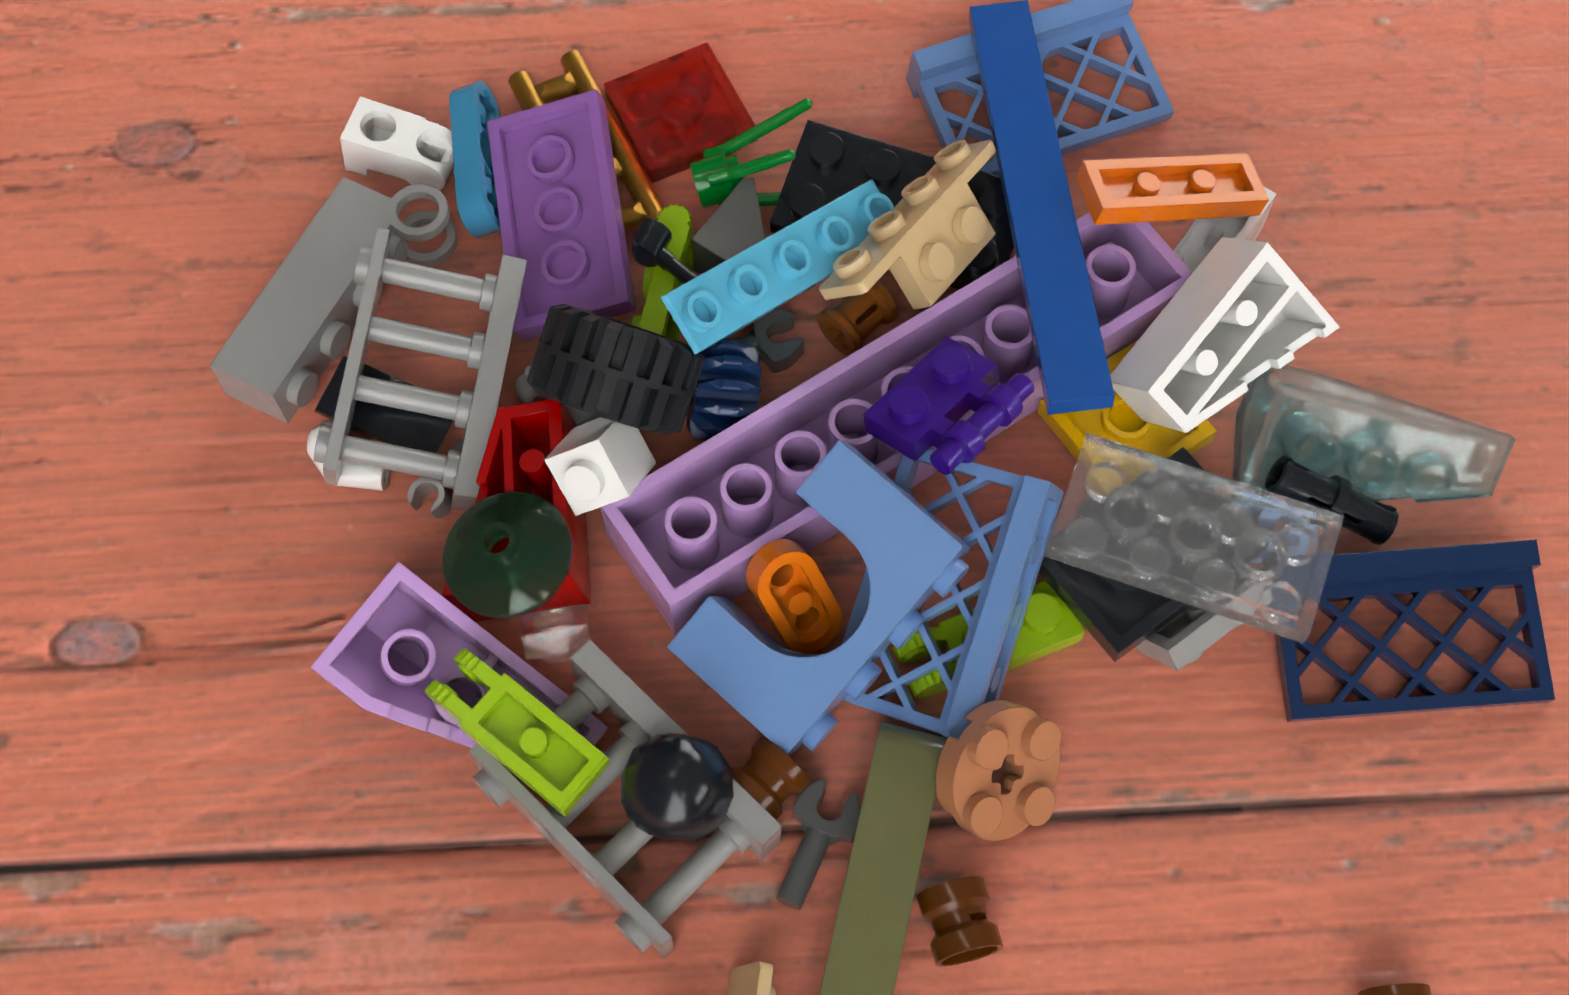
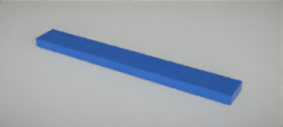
[969,0,1115,415]

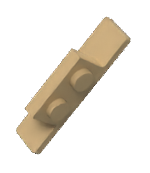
[819,140,997,309]

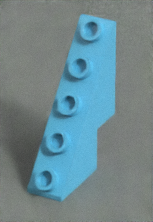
[660,179,894,354]

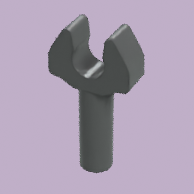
[733,308,804,373]
[776,779,860,910]

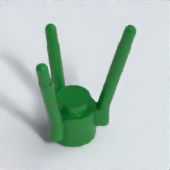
[690,98,812,208]

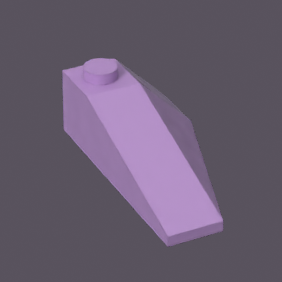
[310,562,609,748]

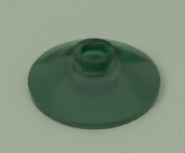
[442,491,573,618]

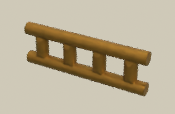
[508,50,664,233]

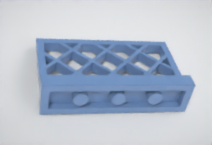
[906,0,1174,176]
[842,449,1064,739]

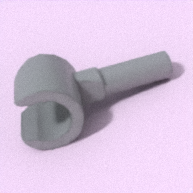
[407,439,464,518]

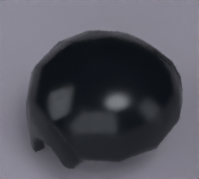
[621,733,734,841]

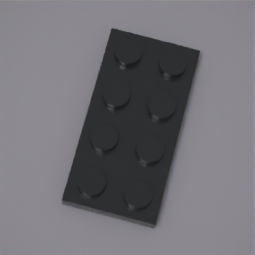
[770,120,1014,289]

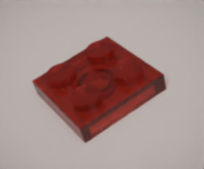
[603,42,757,184]

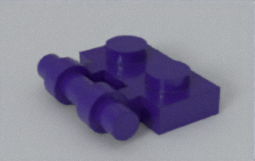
[863,336,1034,475]

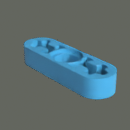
[449,80,501,238]

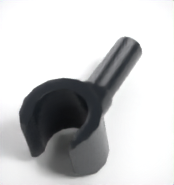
[632,218,697,284]

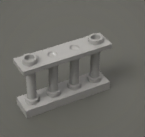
[313,227,527,512]
[469,639,782,959]

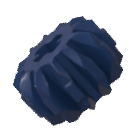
[686,338,762,441]

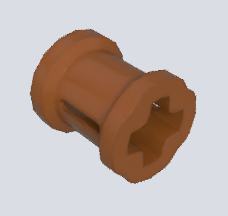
[817,282,898,356]

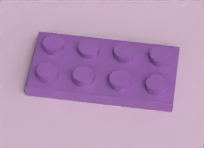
[487,89,636,341]

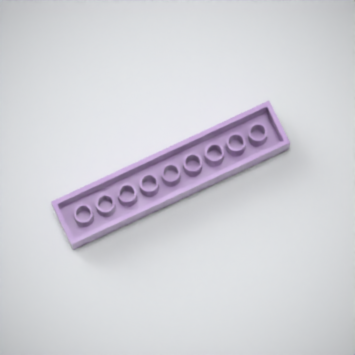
[600,213,1192,634]

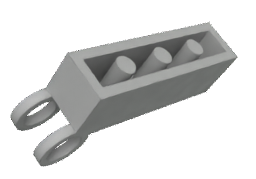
[210,177,457,424]

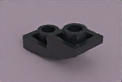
[314,356,453,453]

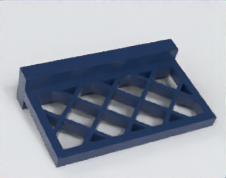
[1261,539,1555,722]

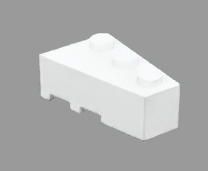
[1110,237,1340,433]

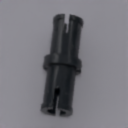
[1265,455,1399,545]

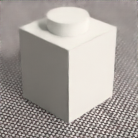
[544,417,656,516]

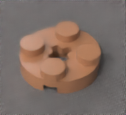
[936,700,1061,841]

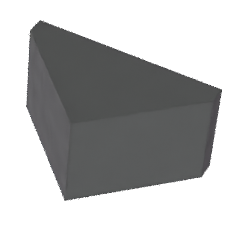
[691,178,765,275]

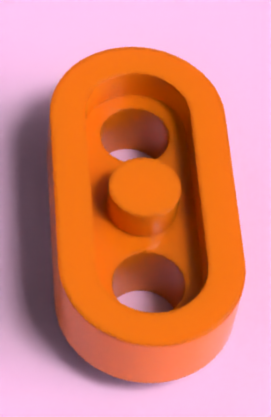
[746,539,842,653]

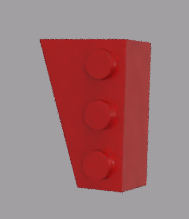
[441,399,591,622]

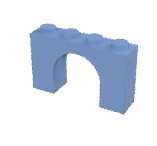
[667,440,972,755]

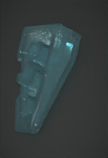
[1232,365,1515,512]

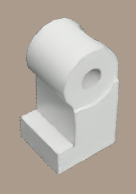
[340,96,454,190]

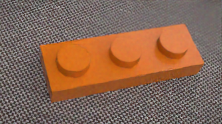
[1075,153,1269,225]

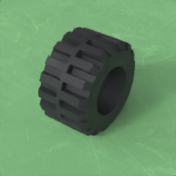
[526,304,705,434]

